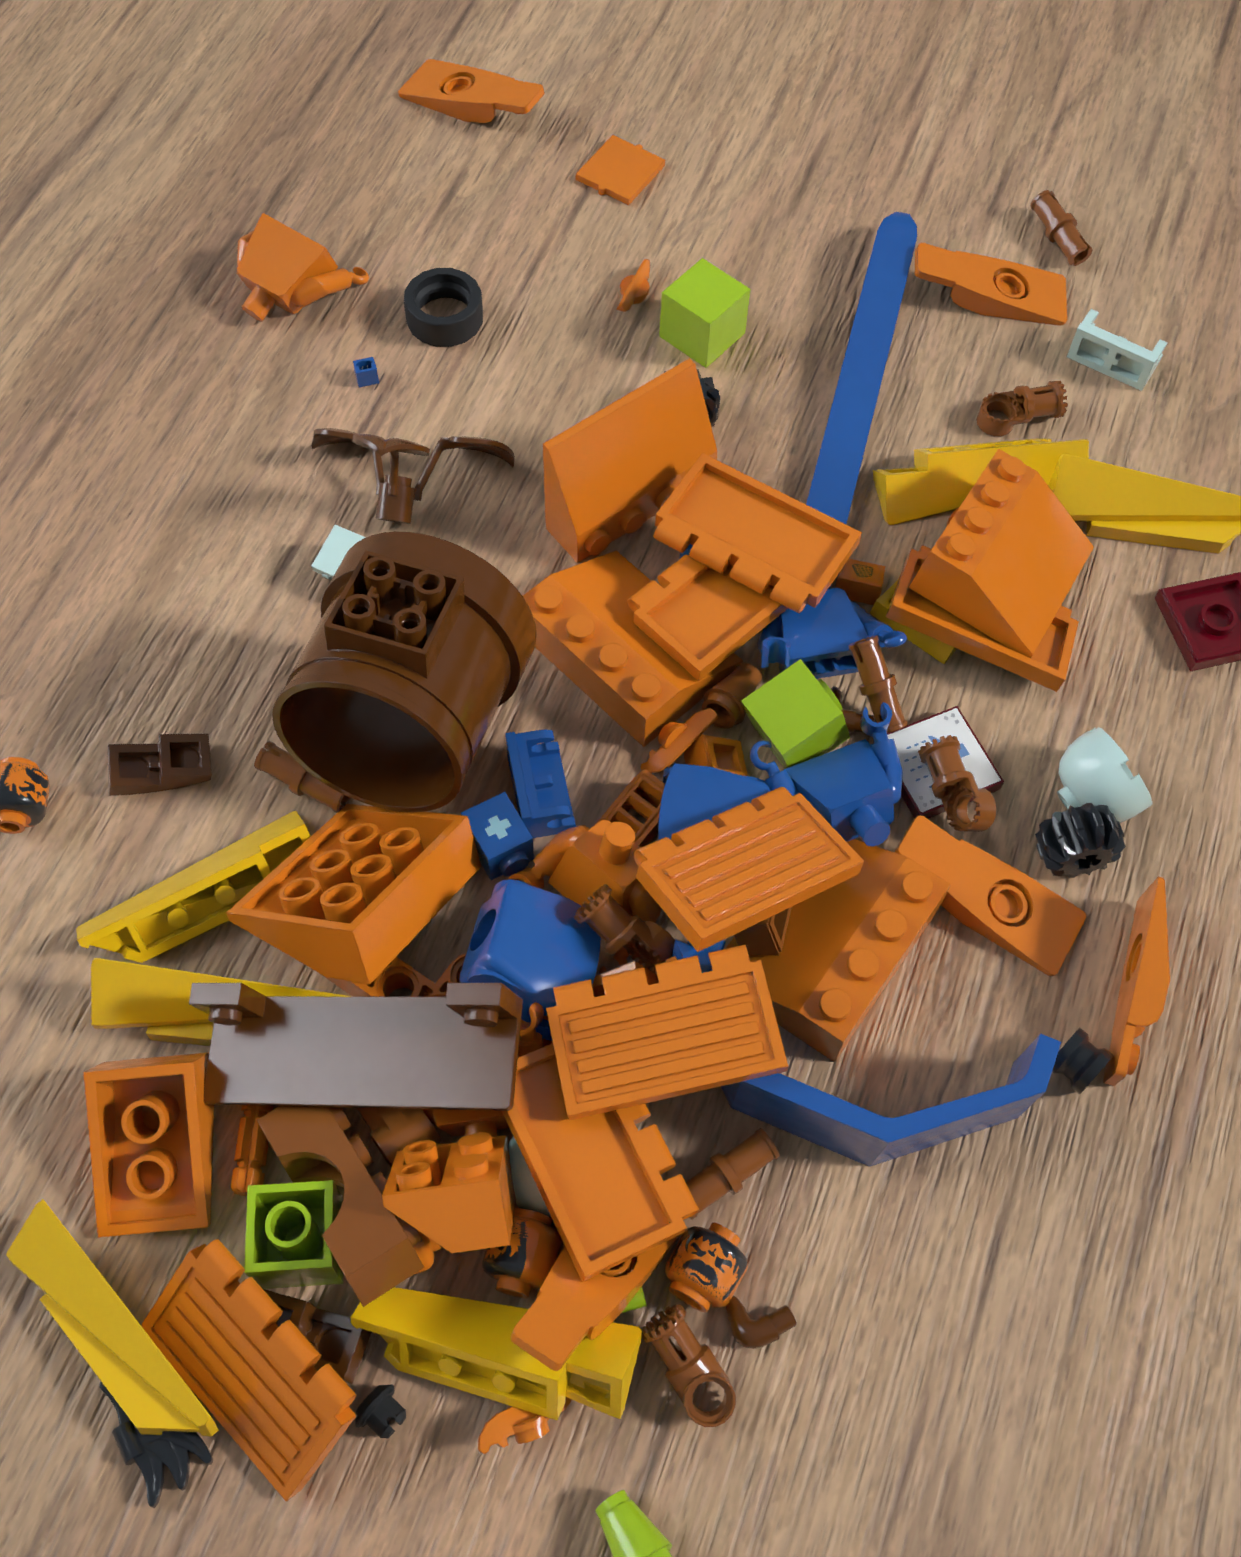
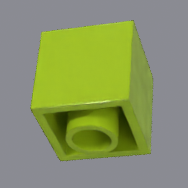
[659,258,751,368]
[741,659,850,769]
[244,1180,343,1289]

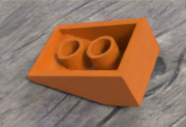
[83,1052,214,1238]

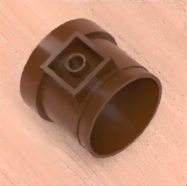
[272,531,537,812]

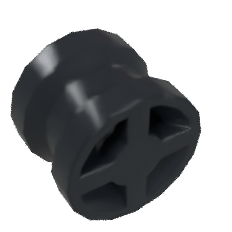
[1052,1028,1114,1094]

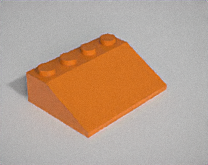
[543,358,718,563]
[908,449,1094,658]
[523,550,743,747]
[226,804,481,985]
[725,839,951,1062]

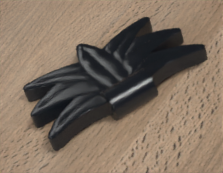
[99,1382,213,1508]

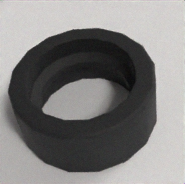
[404,268,483,347]

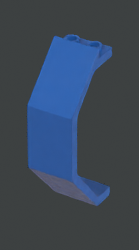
[672,939,1061,1167]

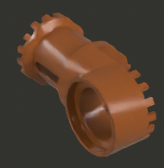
[976,381,1068,436]
[918,735,996,832]
[573,884,675,973]
[641,1304,736,1427]

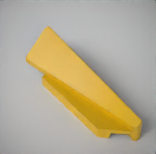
[873,438,1089,525]
[1049,454,1241,554]
[76,811,311,963]
[91,958,351,1046]
[6,1199,219,1436]
[350,1287,642,1420]

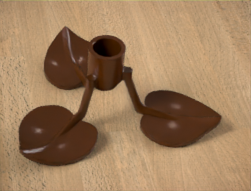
[311,428,515,524]

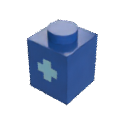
[461,792,534,880]

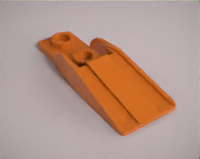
[398,59,545,123]
[915,242,1067,326]
[895,815,1087,976]
[1103,876,1170,1086]
[511,1234,682,1371]

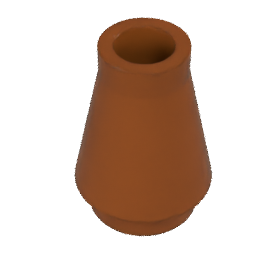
[702,662,762,729]

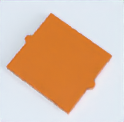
[576,135,665,205]

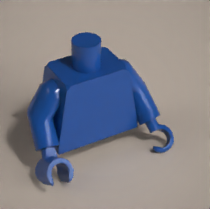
[757,588,907,679]
[750,702,903,847]

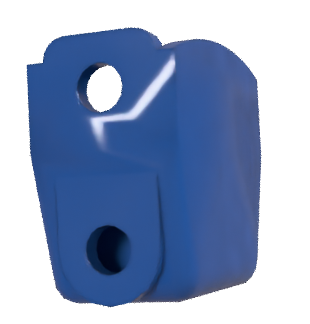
[658,763,770,840]
[460,879,601,1041]

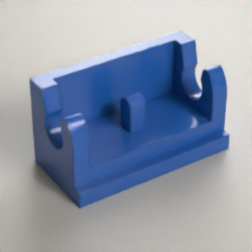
[505,729,576,838]

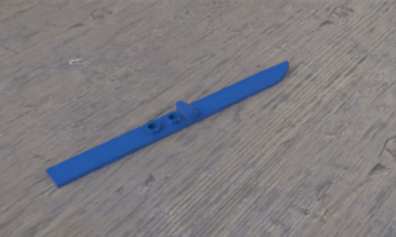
[806,212,917,589]

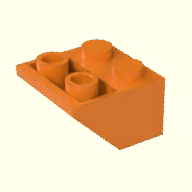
[382,1132,516,1253]

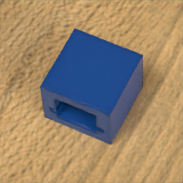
[353,357,379,387]

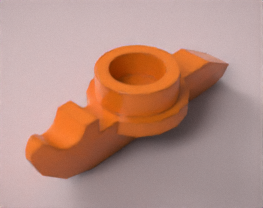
[616,259,650,312]
[640,708,718,773]
[478,1397,572,1454]

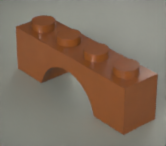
[257,1106,424,1307]

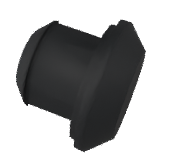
[355,1384,406,1438]

